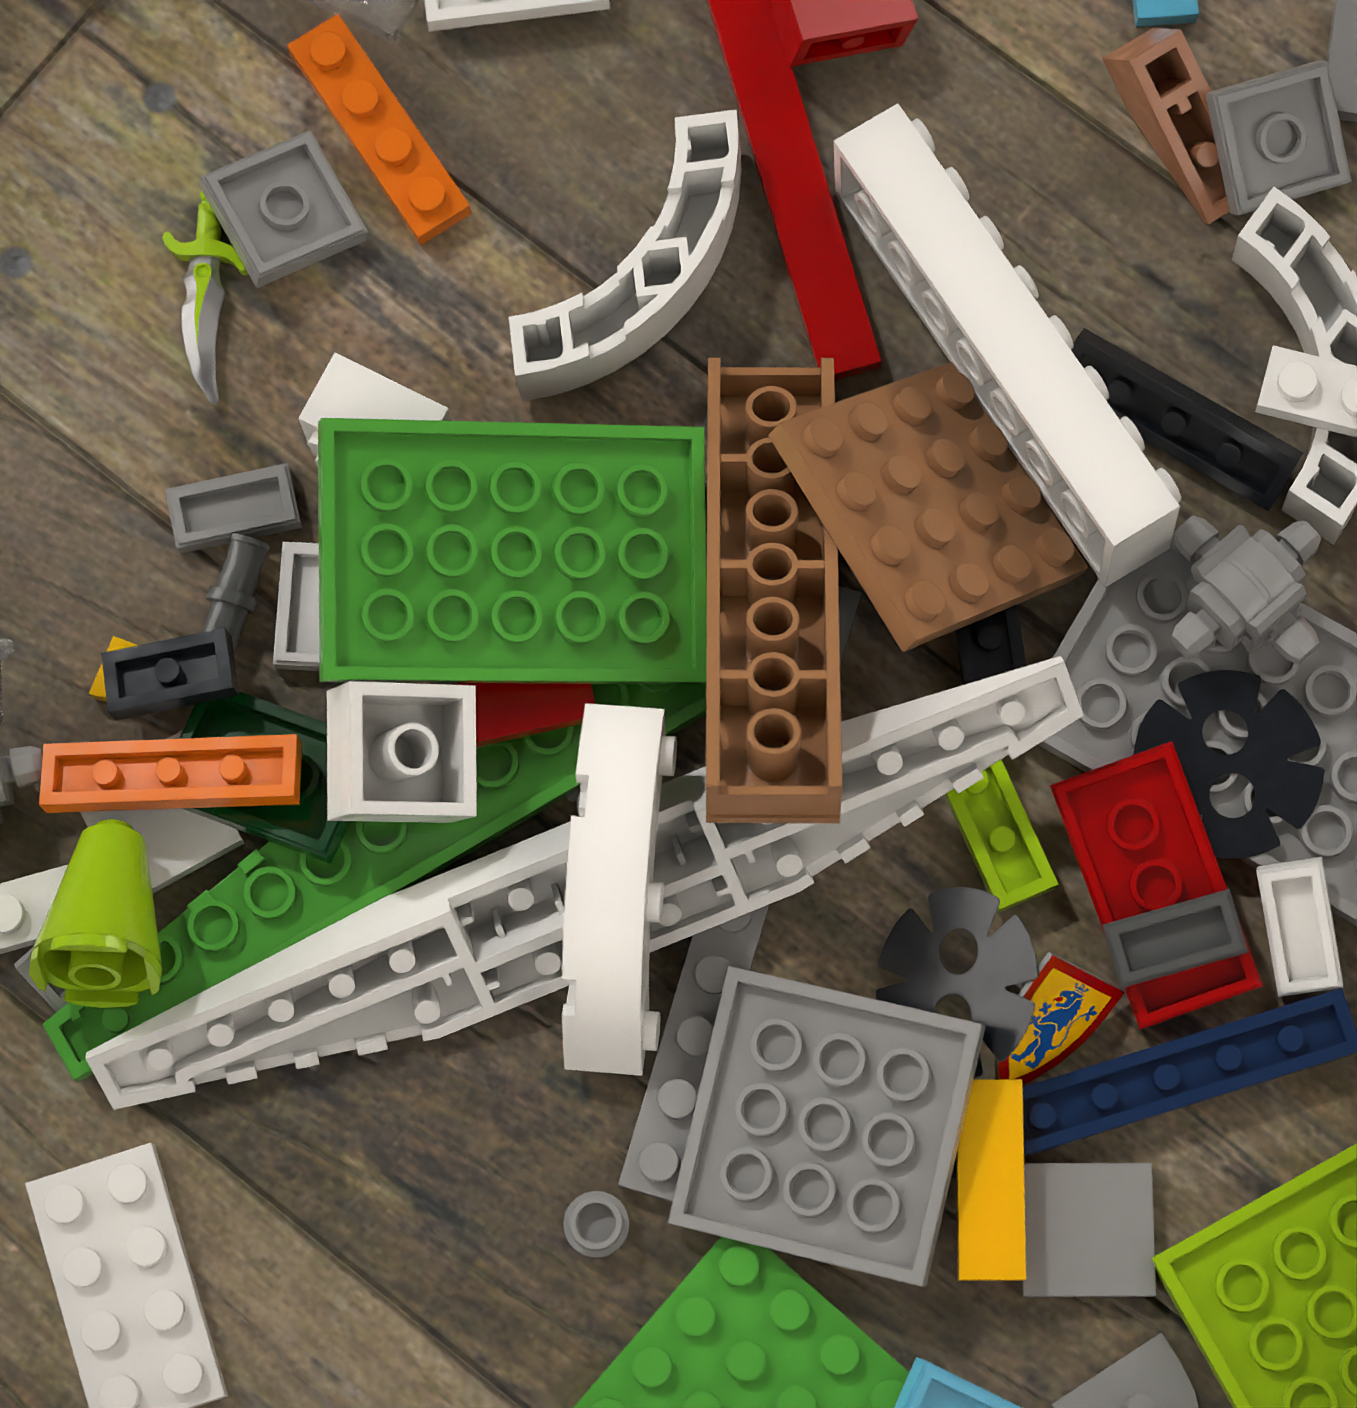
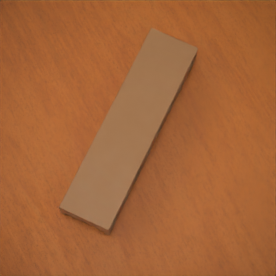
[706,358,842,823]

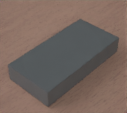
[1102,889,1248,988]

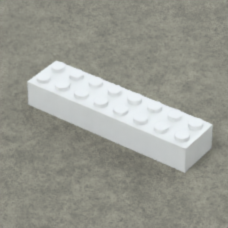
[834,103,1181,587]

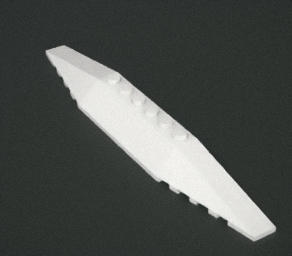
[86,656,1084,1110]

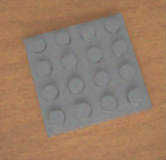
[668,966,985,1287]

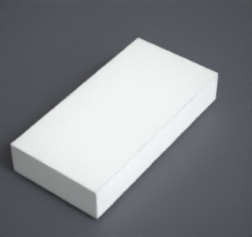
[1256,857,1344,997]

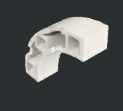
[509,109,741,401]
[1232,186,1357,545]
[562,703,677,1076]

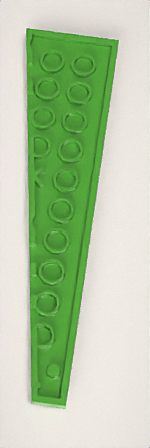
[42,683,706,1083]

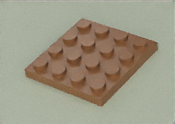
[768,362,1088,652]

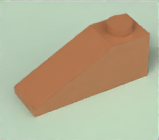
[1102,28,1230,224]

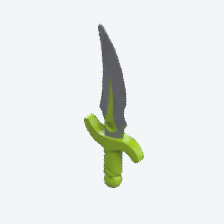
[162,190,248,404]

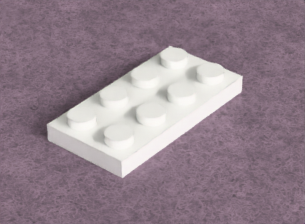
[25,1143,228,1408]

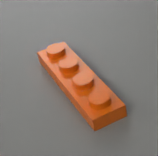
[287,14,472,246]
[39,734,302,813]

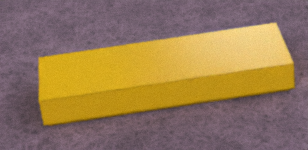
[956,1079,1026,1281]

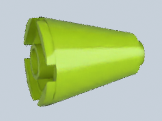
[28,819,163,1008]

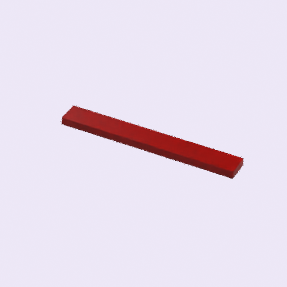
[706,0,881,380]

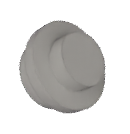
[563,1191,629,1258]

